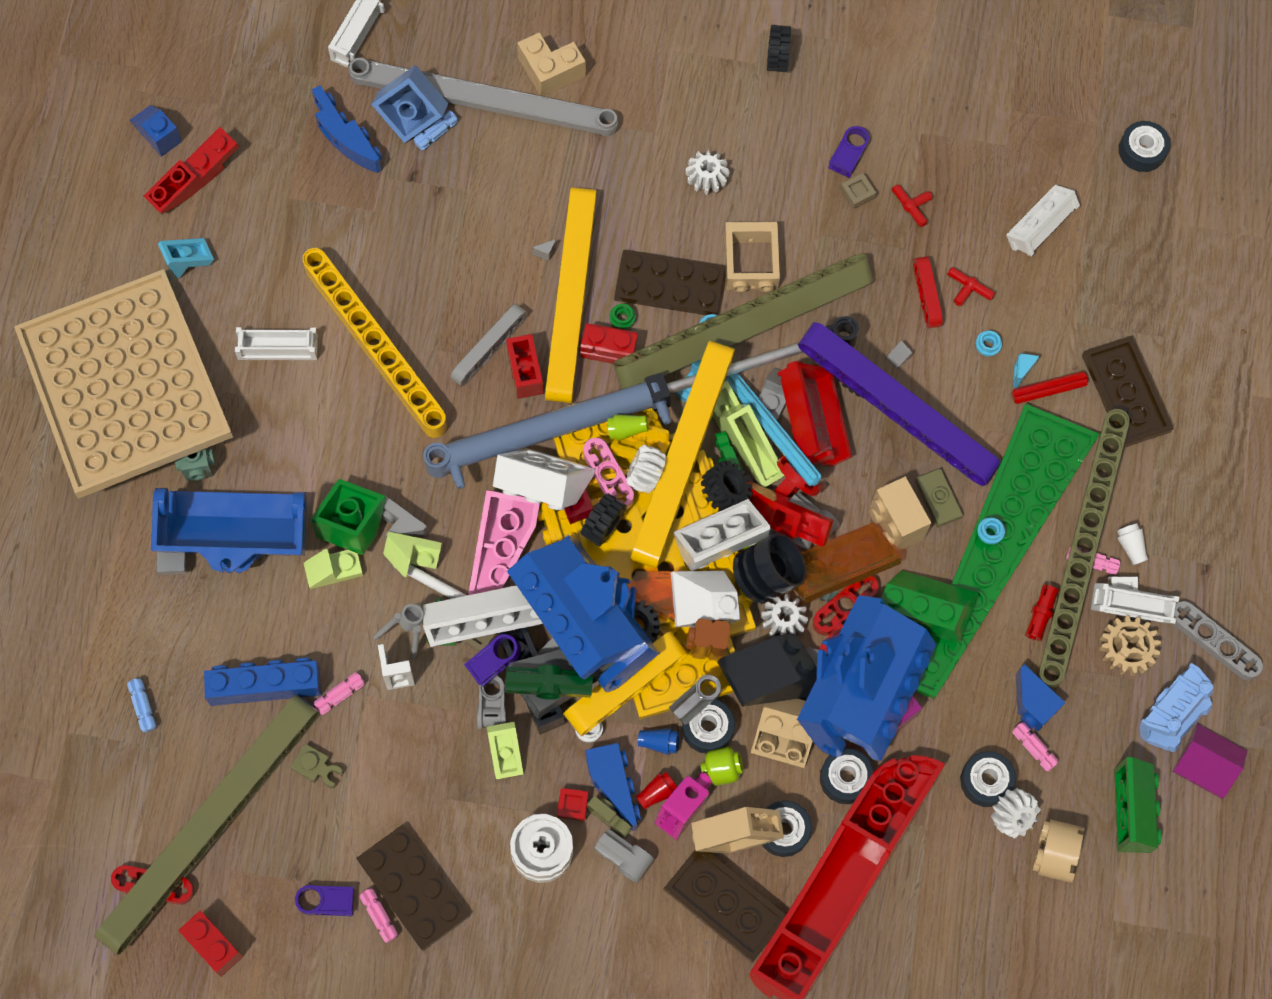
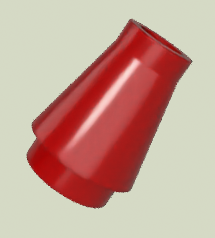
[636,771,677,810]

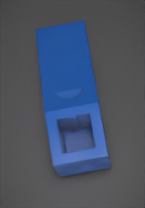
[585,743,641,831]

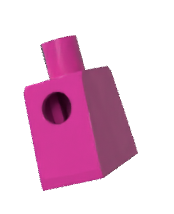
[654,772,712,841]

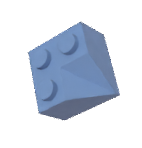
[371,65,448,143]

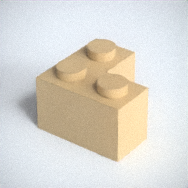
[517,32,586,96]

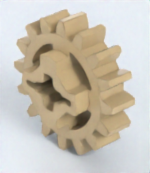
[1099,615,1161,676]

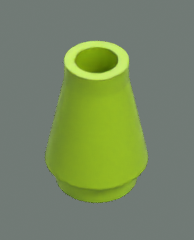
[607,414,648,441]

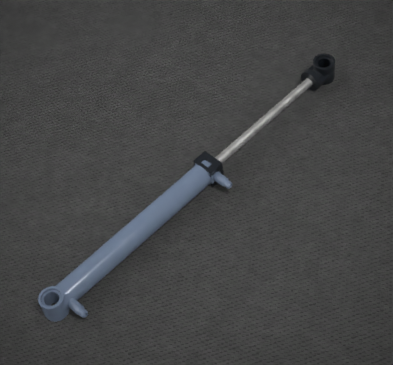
[423,316,859,489]

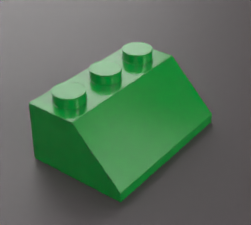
[881,570,978,643]
[1114,757,1161,853]

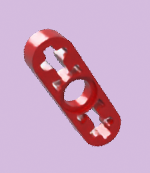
[913,256,942,329]
[812,574,878,636]
[111,865,194,905]

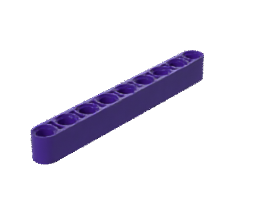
[798,322,1001,486]

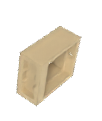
[724,222,780,292]
[691,807,784,854]

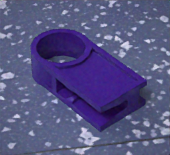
[828,126,869,178]
[464,634,521,687]
[295,885,354,916]

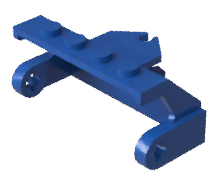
[151,488,307,573]
[507,535,660,692]
[797,595,936,761]

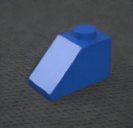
[130,105,182,157]
[1016,664,1065,732]

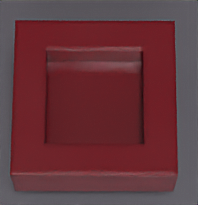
[564,489,594,525]

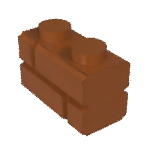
[686,619,730,661]

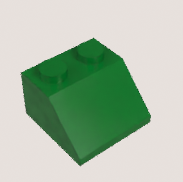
[311,479,386,555]

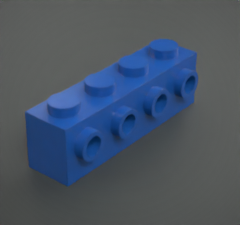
[204,658,321,706]

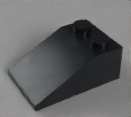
[717,633,817,707]

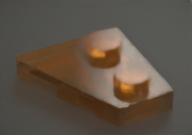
[629,571,675,622]

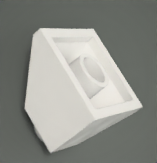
[671,571,740,627]

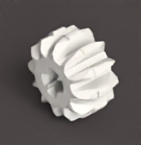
[685,149,729,195]
[626,445,666,493]
[761,594,808,637]
[991,788,1041,839]

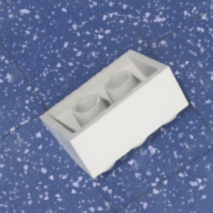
[493,448,595,510]
[674,499,770,571]

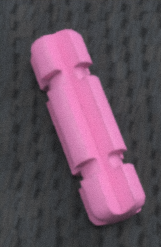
[1066,546,1120,575]
[314,672,365,715]
[1012,722,1058,771]
[360,888,398,943]

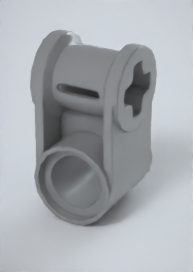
[477,676,506,730]

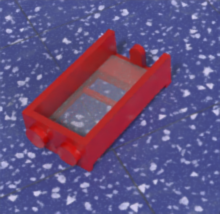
[777,361,852,467]

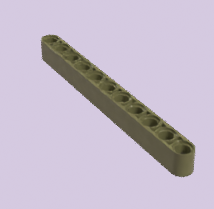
[613,254,873,389]
[1037,409,1129,690]
[94,695,320,955]

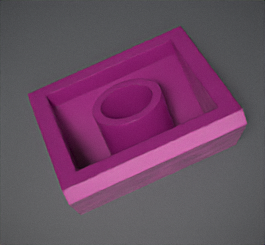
[1172,724,1247,799]

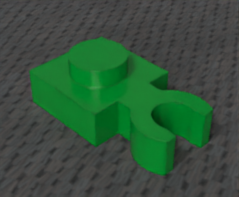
[714,431,741,470]

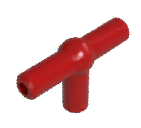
[892,184,933,227]
[947,267,995,306]

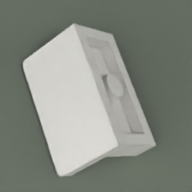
[378,644,415,690]

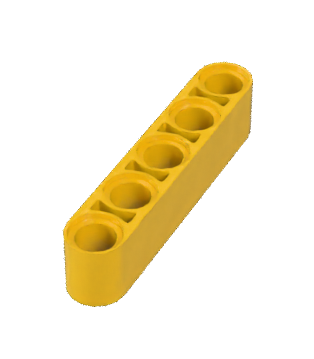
[563,631,688,736]

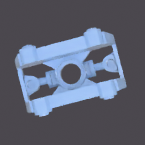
[1139,663,1213,752]

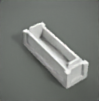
[328,0,385,68]
[1006,185,1080,256]
[235,327,318,360]
[1091,583,1179,624]

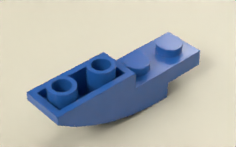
[312,85,382,173]

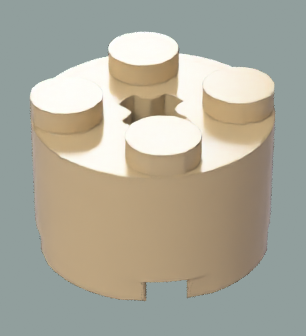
[1033,819,1084,883]

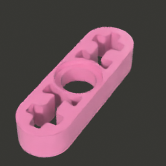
[583,438,634,510]

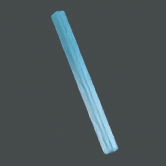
[725,373,822,486]

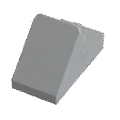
[759,368,786,421]
[382,496,428,539]

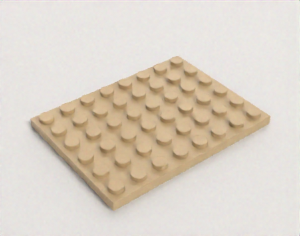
[14,269,233,499]

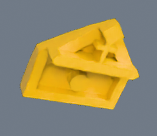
[610,411,670,460]

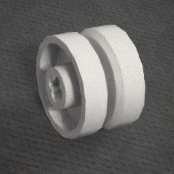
[510,814,573,883]

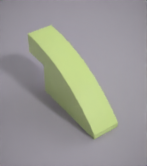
[712,380,784,487]

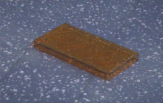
[794,523,901,604]

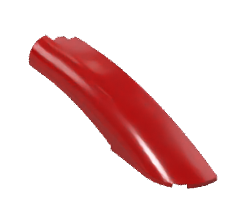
[749,755,945,999]

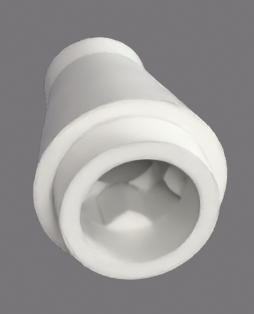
[1117,523,1148,565]

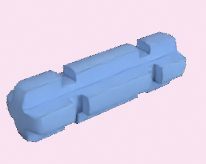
[414,110,457,150]
[127,678,156,732]

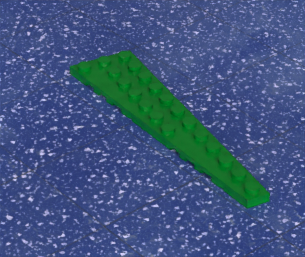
[915,404,1099,699]

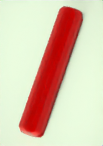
[1011,371,1088,404]

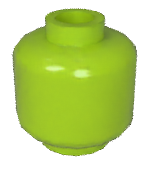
[701,747,744,786]

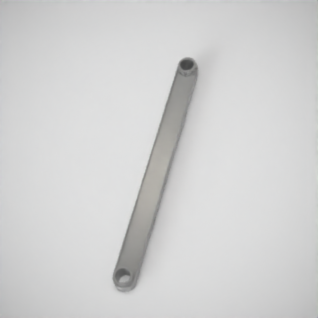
[348,58,618,136]

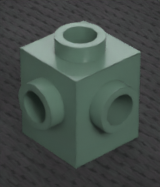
[175,448,215,481]

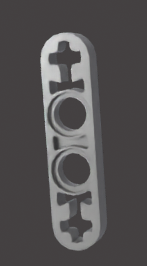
[450,304,527,387]
[1173,601,1263,681]

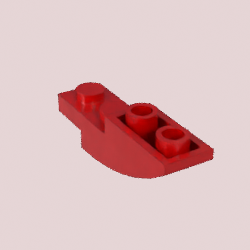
[143,127,240,214]
[747,481,834,547]

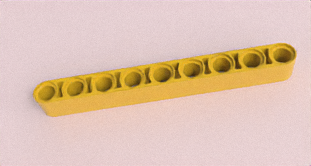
[545,187,597,404]
[303,248,447,438]
[630,340,735,569]

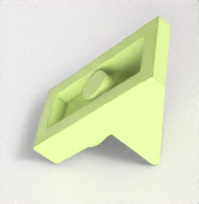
[383,531,442,577]
[304,549,363,589]
[487,722,523,779]

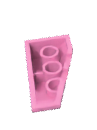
[468,490,540,595]

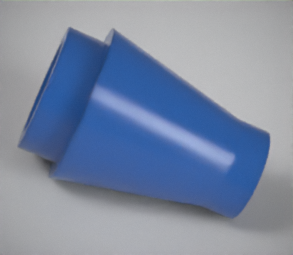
[638,728,680,756]

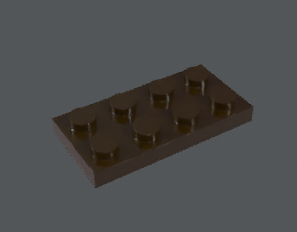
[614,250,725,315]
[1082,336,1174,448]
[356,824,469,952]
[663,850,786,963]

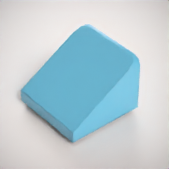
[1013,353,1039,388]

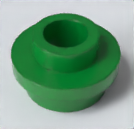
[609,304,636,330]

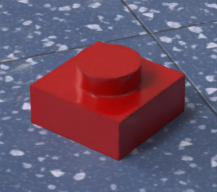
[557,788,589,821]

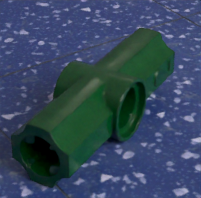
[505,665,593,700]

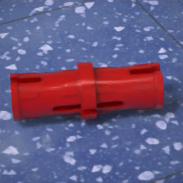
[1025,584,1059,641]

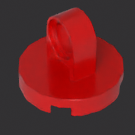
[774,455,825,500]

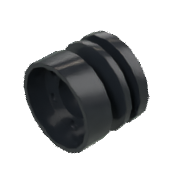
[733,533,806,604]

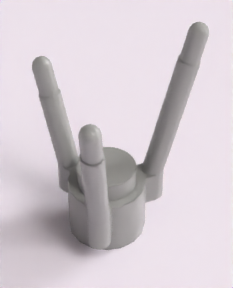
[373,604,424,659]

